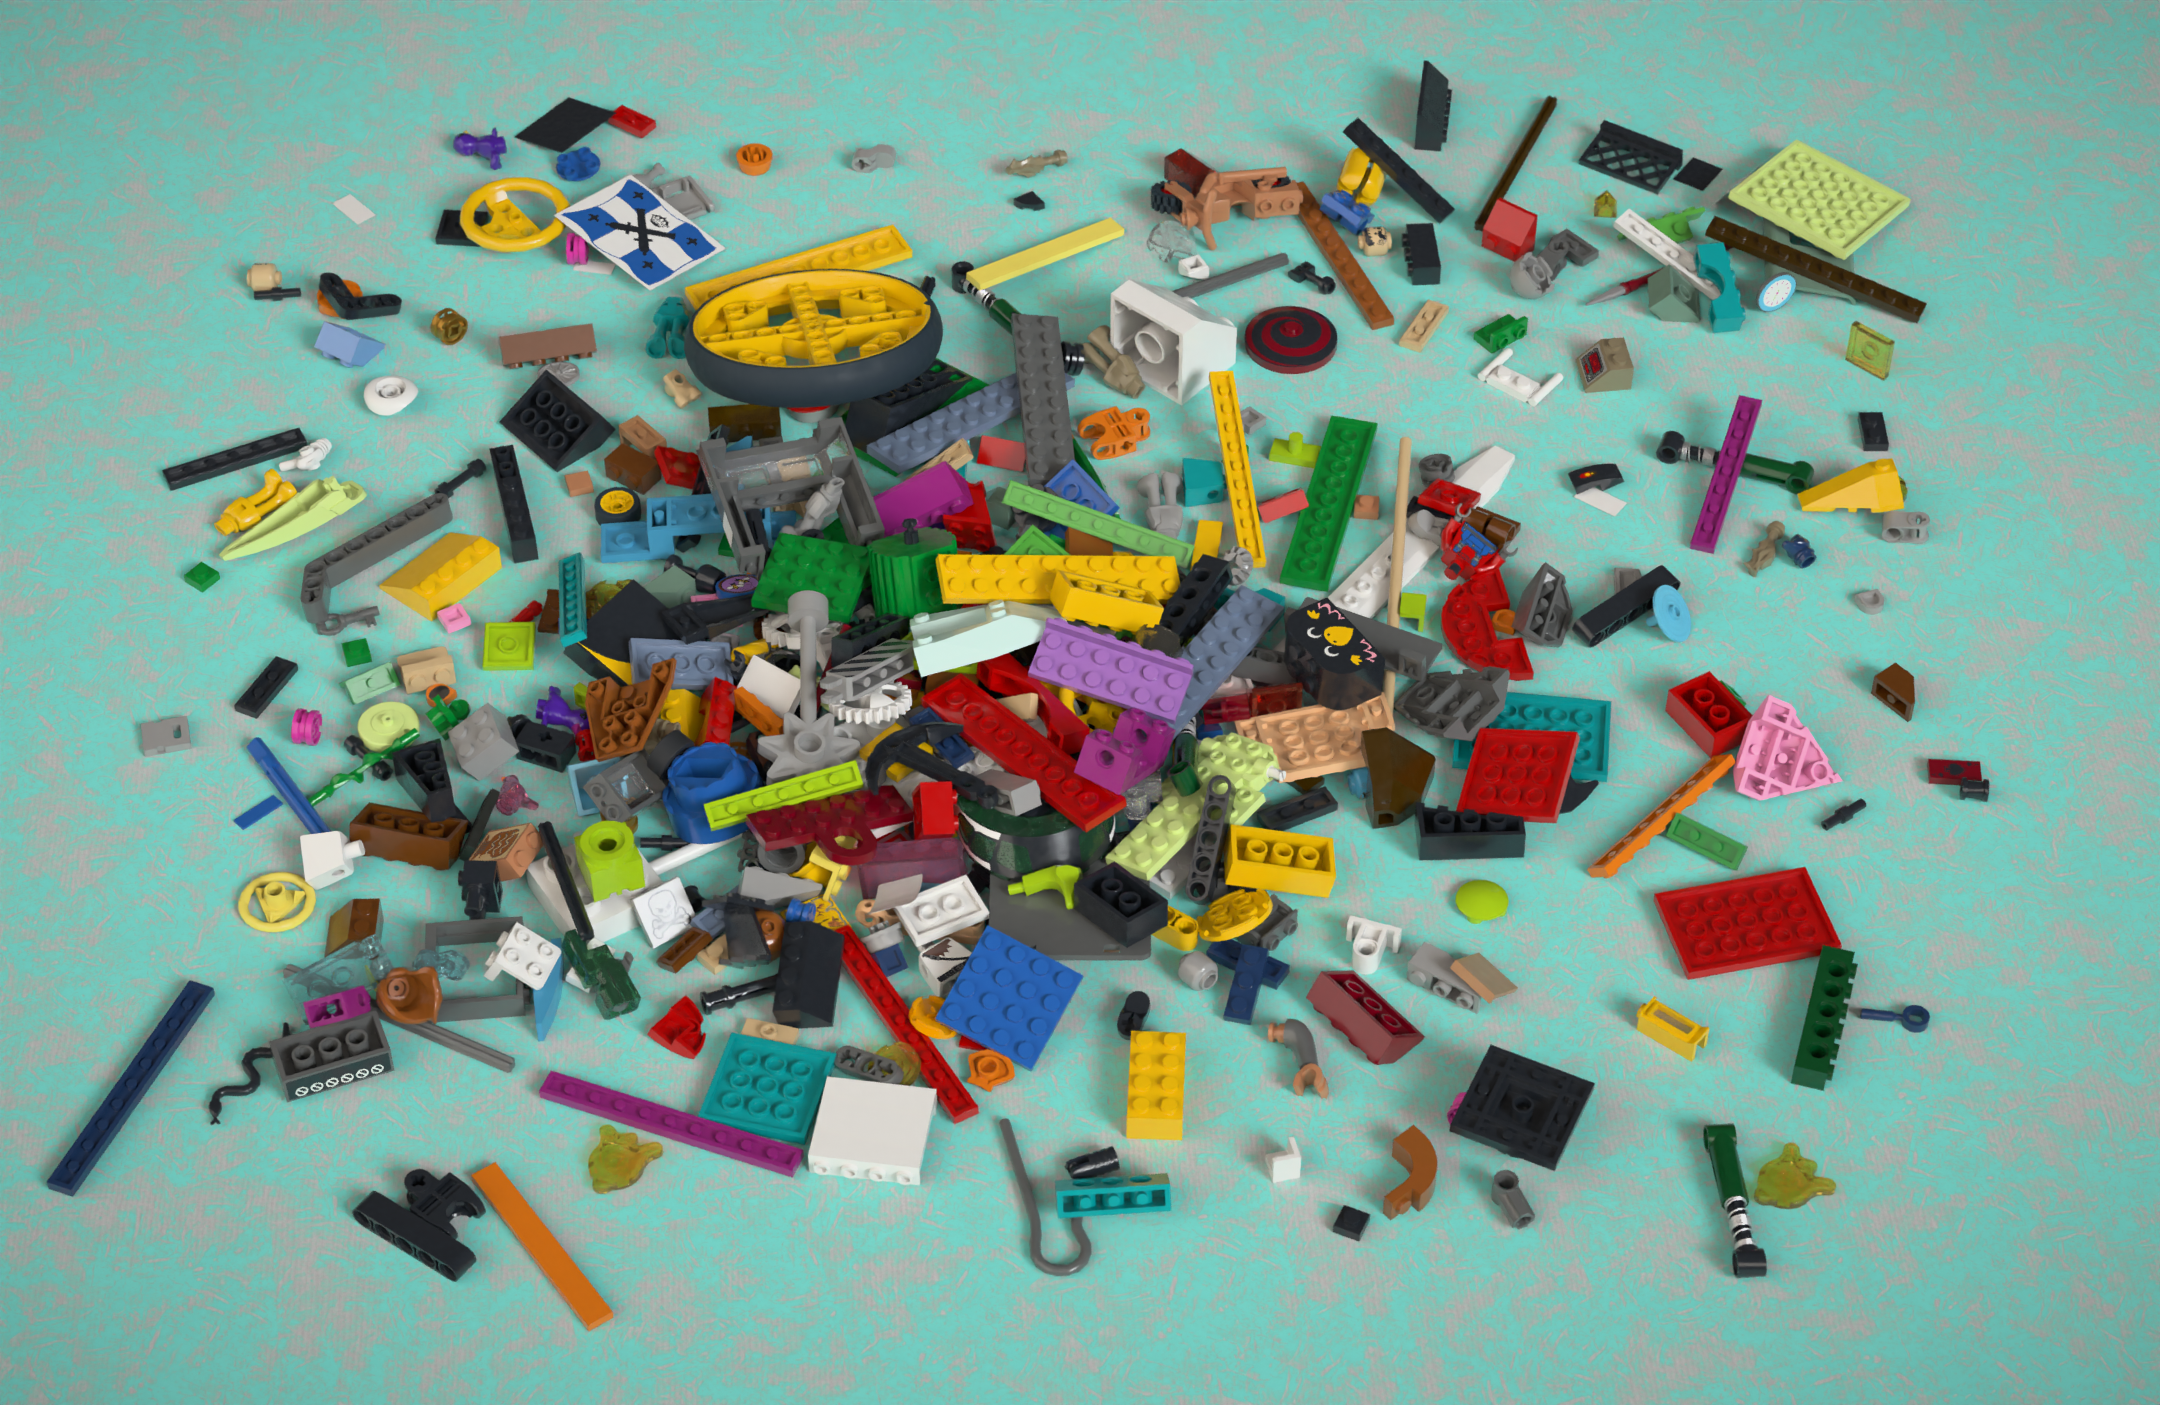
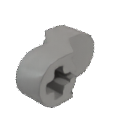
[852,144,896,173]
[1408,510,1449,547]

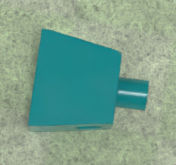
[1182,458,1227,507]

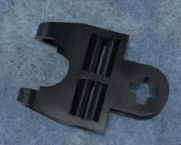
[404,1169,486,1239]

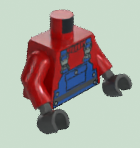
[1441,503,1518,580]

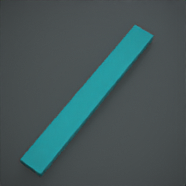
[558,552,587,648]

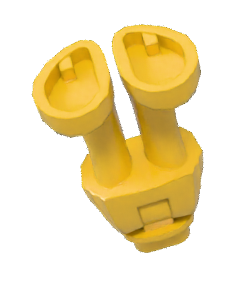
[214,469,297,536]

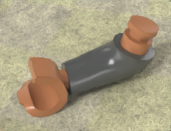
[1268,1019,1329,1099]

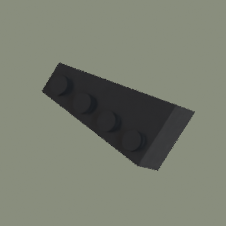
[392,738,456,822]
[1414,802,1526,861]

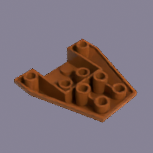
[585,658,677,762]

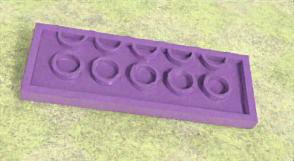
[1028,618,1194,724]

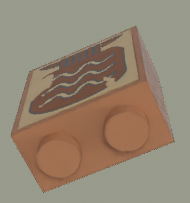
[463,822,544,882]

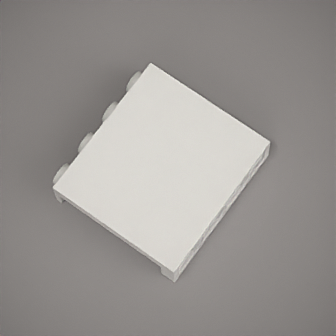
[808,1076,937,1185]

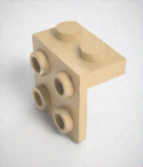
[397,646,456,694]

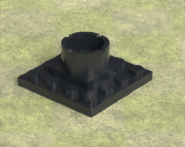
[1449,1044,1595,1171]

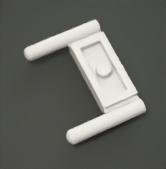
[1478,348,1563,406]

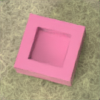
[437,603,471,634]

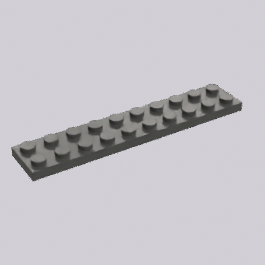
[1011,314,1075,486]

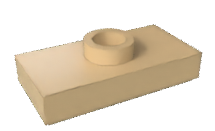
[741,1018,800,1045]

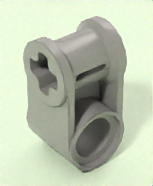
[1882,511,1930,544]

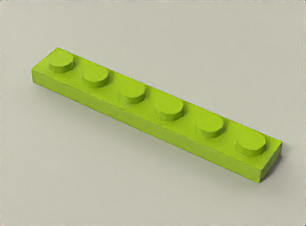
[704,760,863,832]

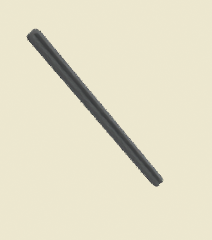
[283,964,516,1073]

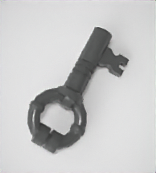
[315,606,380,636]

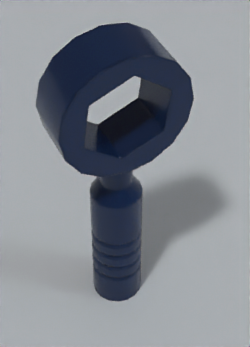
[1860,1005,1930,1033]

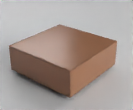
[564,470,594,497]

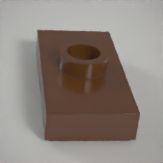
[656,927,713,974]

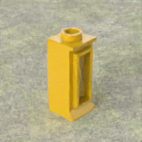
[1636,996,1709,1062]

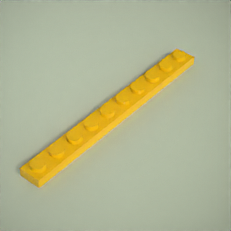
[1209,371,1266,568]

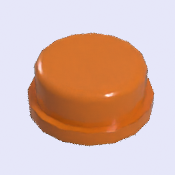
[736,143,773,176]

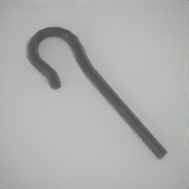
[999,1118,1092,1276]

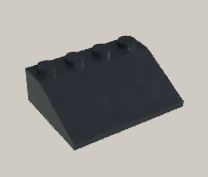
[499,369,616,472]

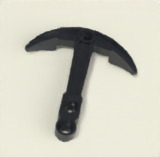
[865,722,999,809]

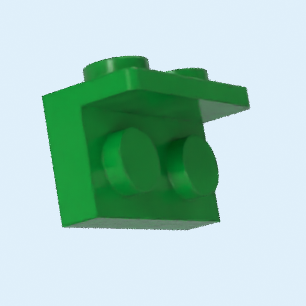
[1473,314,1528,354]

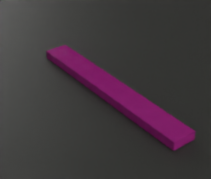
[1690,395,1762,554]

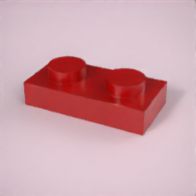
[608,105,656,138]

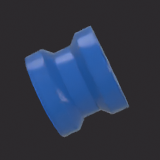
[786,898,816,922]

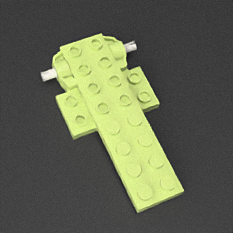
[1105,732,1286,881]

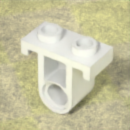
[1346,915,1402,975]

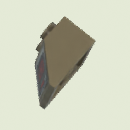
[1576,337,1634,393]

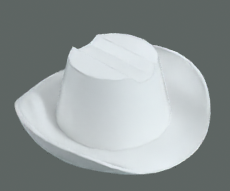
[364,375,418,415]

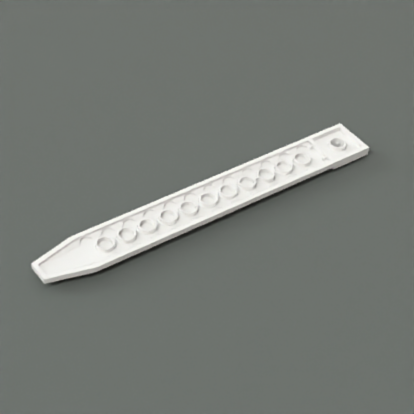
[1273,446,1515,652]

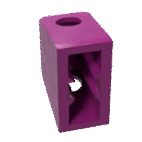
[303,985,371,1029]

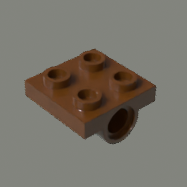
[1462,506,1521,554]

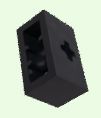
[515,721,576,773]

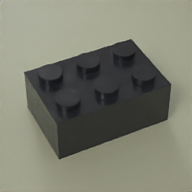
[1074,861,1168,948]

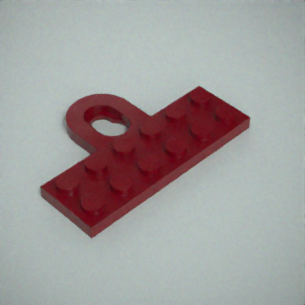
[746,785,914,866]

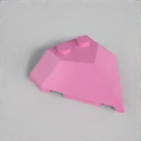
[1733,695,1843,801]

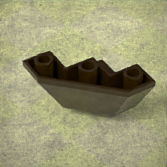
[1360,727,1436,829]

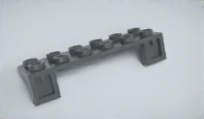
[1284,597,1442,682]

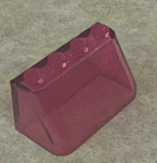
[857,838,968,900]

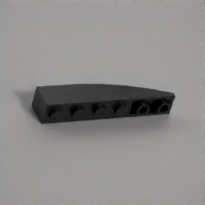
[489,445,539,564]

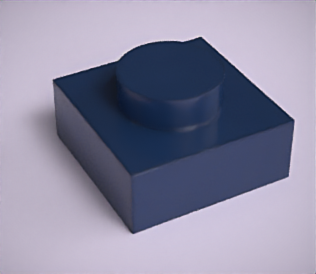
[872,943,909,977]

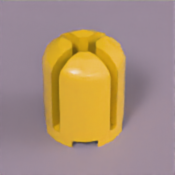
[1336,147,1387,207]

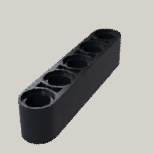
[1572,565,1681,648]
[1186,775,1236,905]
[352,1191,476,1282]

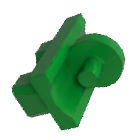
[425,695,471,741]

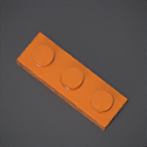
[734,687,783,736]

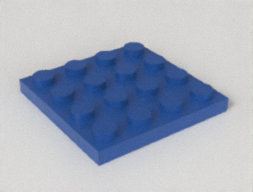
[935,925,1083,1072]

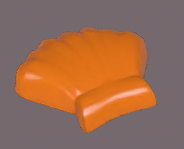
[967,1049,1015,1092]

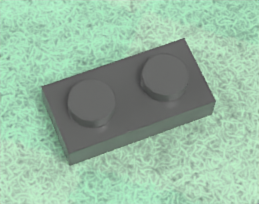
[1550,229,1599,267]

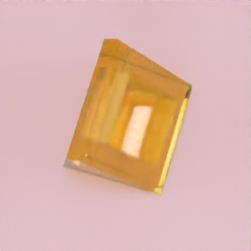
[1594,190,1617,218]

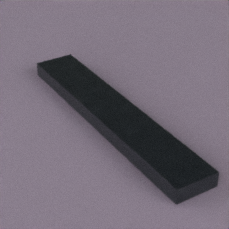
[162,428,308,491]

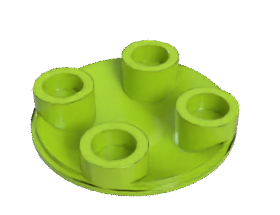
[1455,880,1509,924]

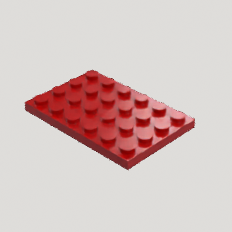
[1653,867,1842,980]

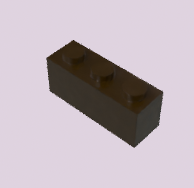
[708,404,782,443]

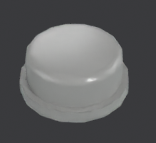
[861,920,904,954]

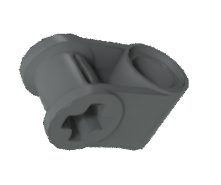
[1536,239,1569,281]

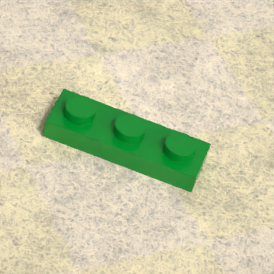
[1666,813,1748,870]

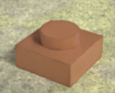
[1354,495,1379,520]

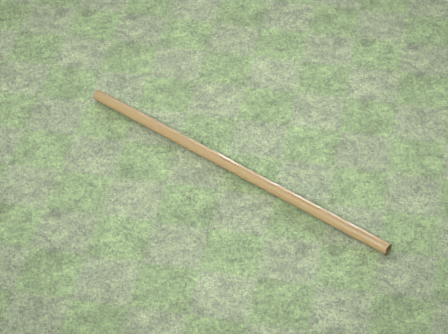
[1382,437,1412,716]

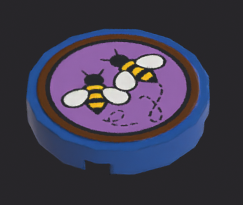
[715,574,759,599]

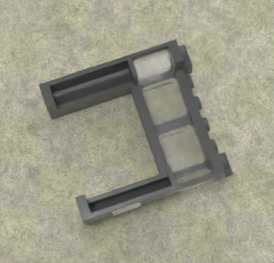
[696,417,885,581]

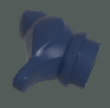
[1782,534,1816,569]

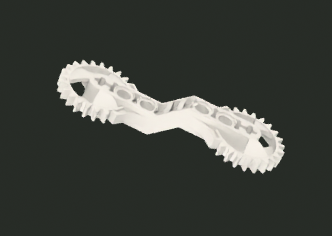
[762,611,912,724]

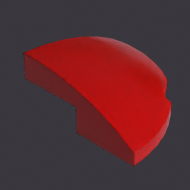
[647,995,706,1060]

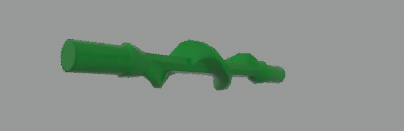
[308,728,420,807]

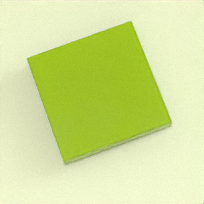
[482,622,536,671]

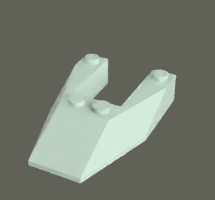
[909,600,1067,677]

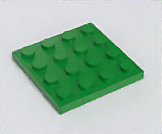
[751,532,870,623]

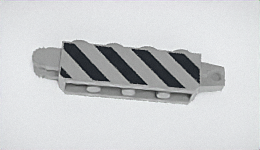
[820,638,915,704]

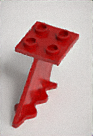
[942,480,997,552]

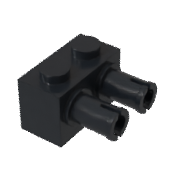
[458,860,503,920]

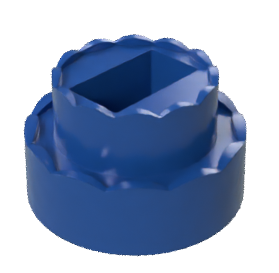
[663,742,765,844]

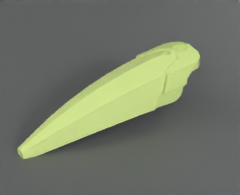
[219,476,367,561]

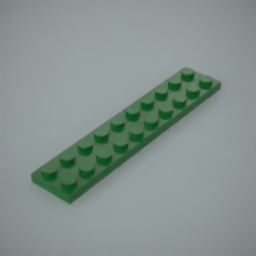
[1280,415,1378,592]

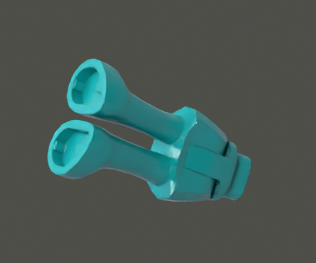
[645,297,690,359]

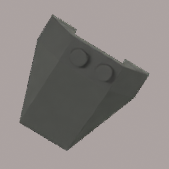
[1393,666,1510,741]

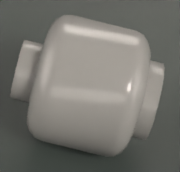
[1178,951,1218,991]

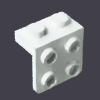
[484,922,561,990]

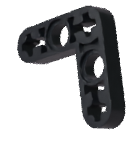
[318,272,402,320]

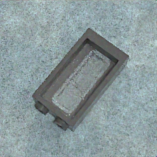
[583,747,669,823]

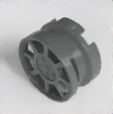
[1419,454,1455,487]

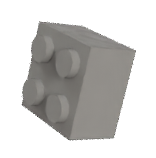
[448,703,519,781]

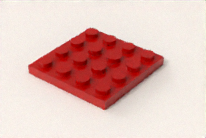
[1456,728,1580,823]

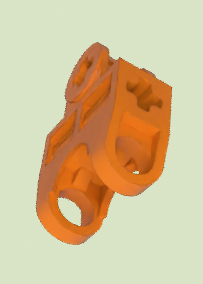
[1077,406,1150,460]

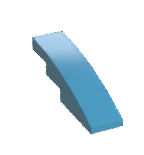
[533,938,564,1041]

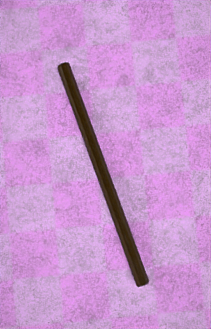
[1474,96,1557,232]

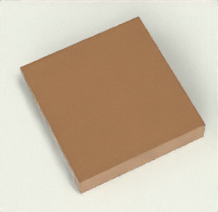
[1450,953,1518,1004]

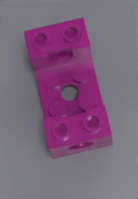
[1074,708,1176,795]

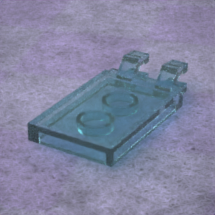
[282,934,394,1025]

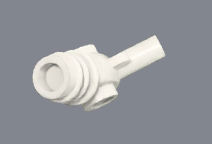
[279,438,332,472]

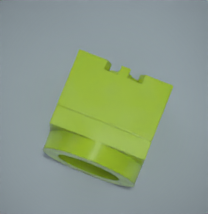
[574,821,645,903]

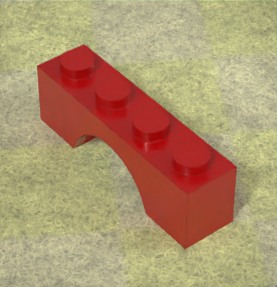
[694,677,737,746]

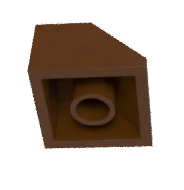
[324,898,384,961]

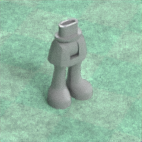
[1137,472,1183,539]
[779,477,845,536]

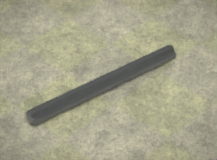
[1172,253,1289,298]

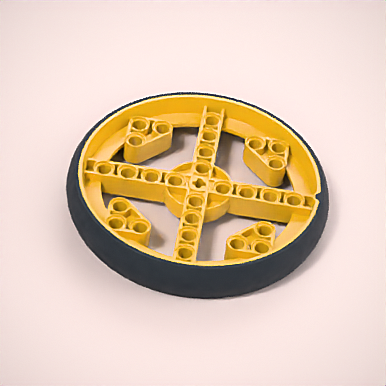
[684,269,943,408]

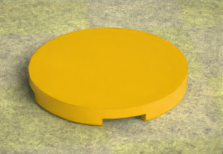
[1196,889,1273,942]

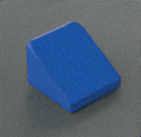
[1196,723,1223,741]

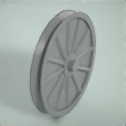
[537,362,580,386]

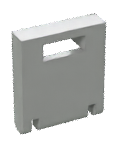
[650,175,714,220]

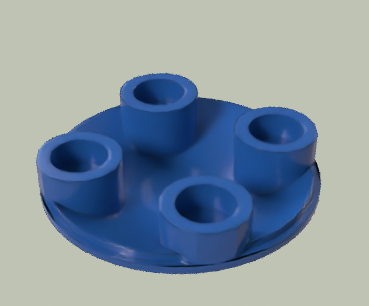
[556,147,600,181]

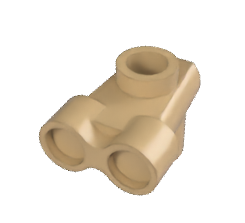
[663,369,702,409]

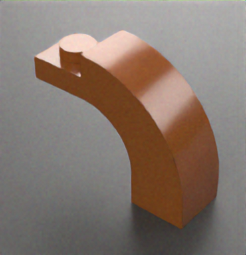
[1383,1125,1437,1220]

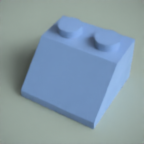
[314,321,386,368]

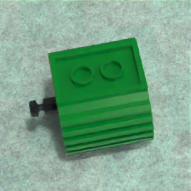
[867,518,963,627]

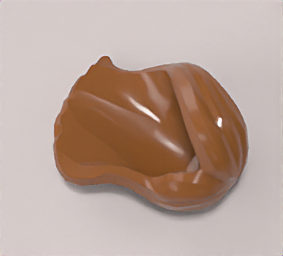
[376,966,443,1024]

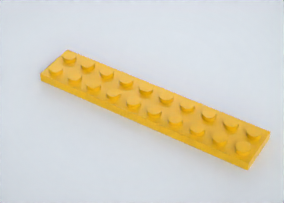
[685,224,912,310]
[935,554,1180,604]

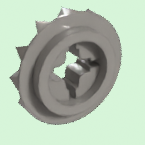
[1219,546,1253,586]

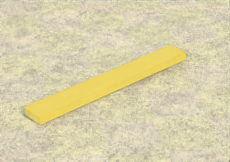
[966,217,1124,291]

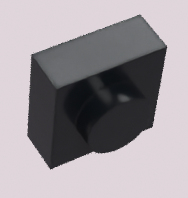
[1333,1205,1370,1242]

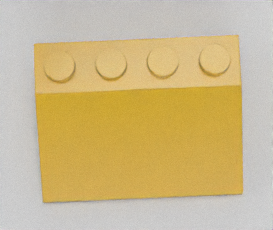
[379,532,502,622]

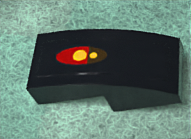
[1568,463,1624,494]

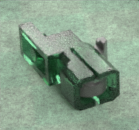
[561,929,641,1020]

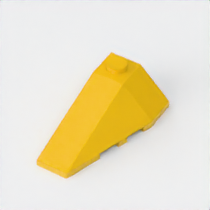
[1797,458,1904,512]

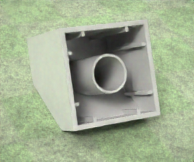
[1110,280,1237,406]

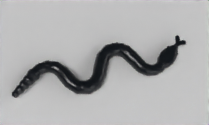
[209,1022,290,1125]

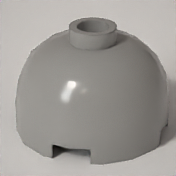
[1510,252,1555,299]

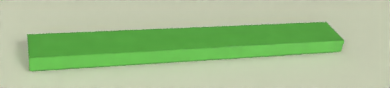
[1002,480,1195,569]

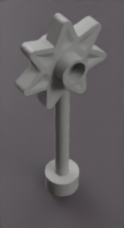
[757,590,860,786]

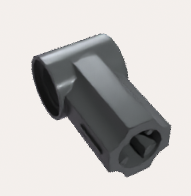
[1491,1170,1535,1229]

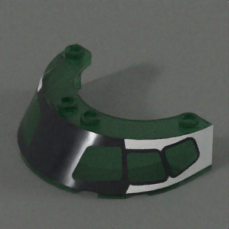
[953,795,1115,881]

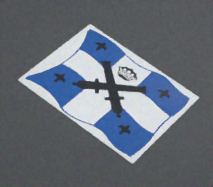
[554,175,726,291]

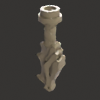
[1005,150,1068,177]
[1743,521,1785,577]

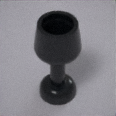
[664,554,727,594]

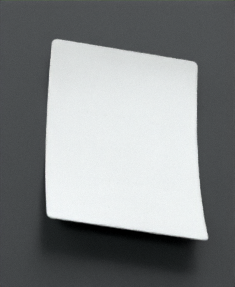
[866,874,923,915]

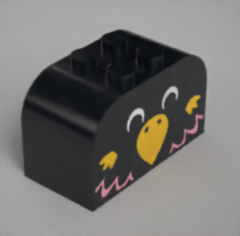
[1284,597,1385,710]

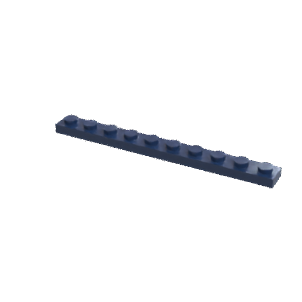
[47,980,215,1197]

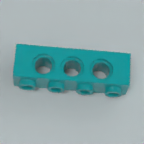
[1055,1173,1171,1218]

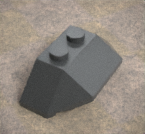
[1511,562,1572,647]

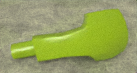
[1008,865,1083,910]

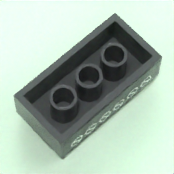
[269,1010,395,1102]

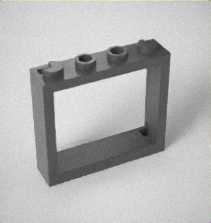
[425,916,530,1023]

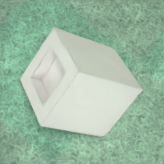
[1265,1136,1301,1183]

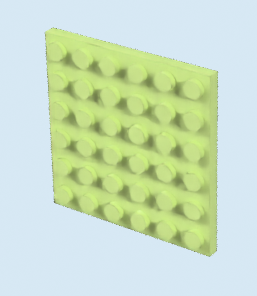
[1728,139,1911,260]

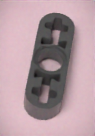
[834,1045,904,1085]

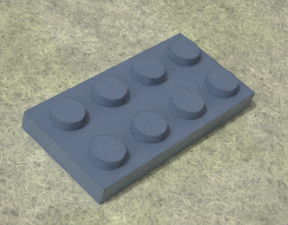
[629,638,734,690]

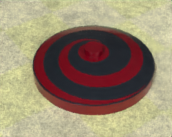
[1244,306,1338,374]

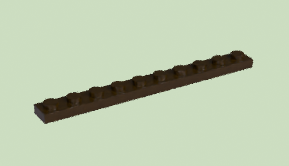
[1705,216,1927,323]

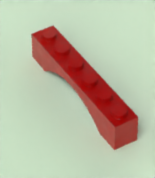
[976,653,1090,755]

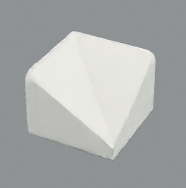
[1178,254,1209,280]

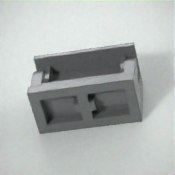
[1238,894,1298,951]

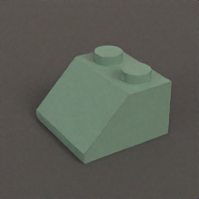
[1648,264,1700,323]

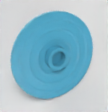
[1646,585,1691,642]

